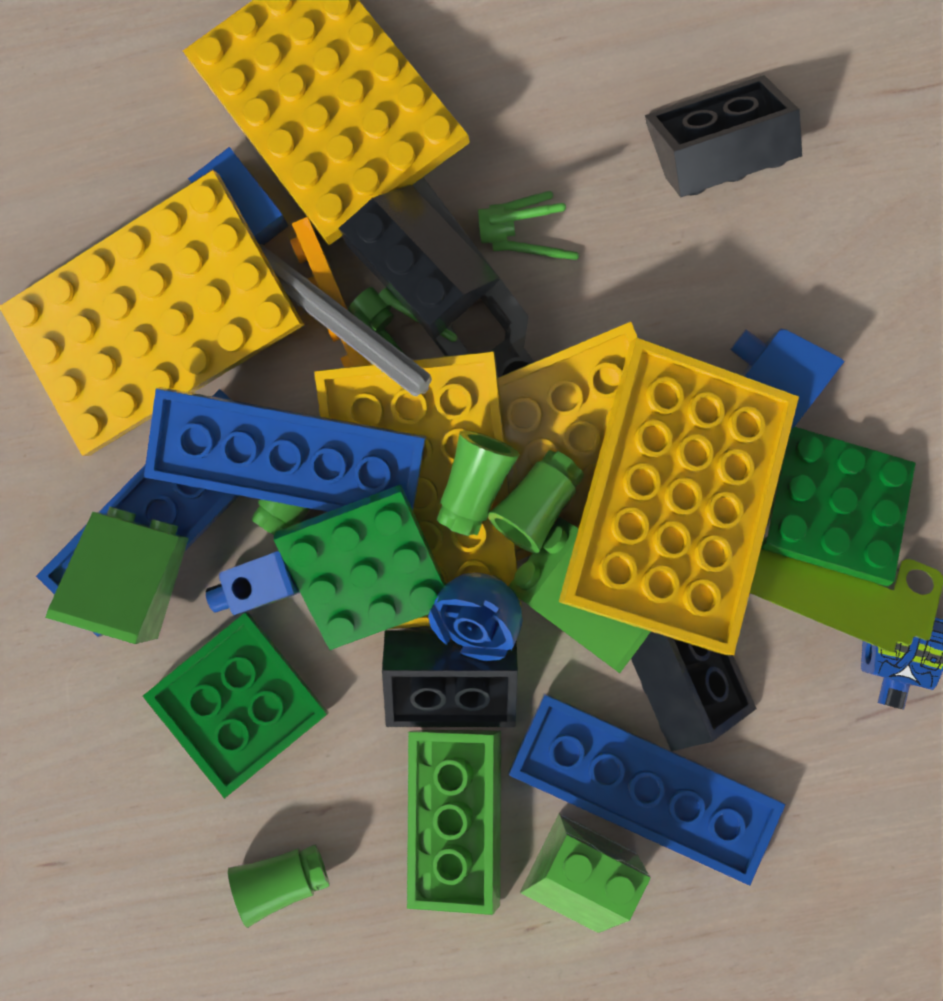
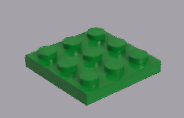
[761,427,916,587]
[273,485,446,650]
[142,612,329,799]

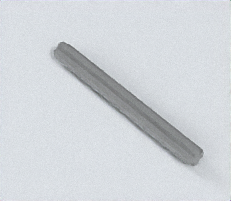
[259,244,432,396]

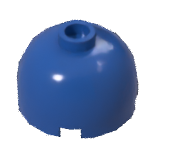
[428,572,523,661]

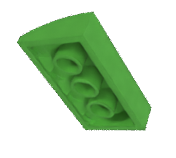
[407,730,501,915]

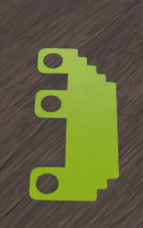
[750,549,943,652]

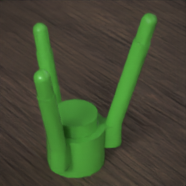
[478,191,579,260]
[348,287,457,354]

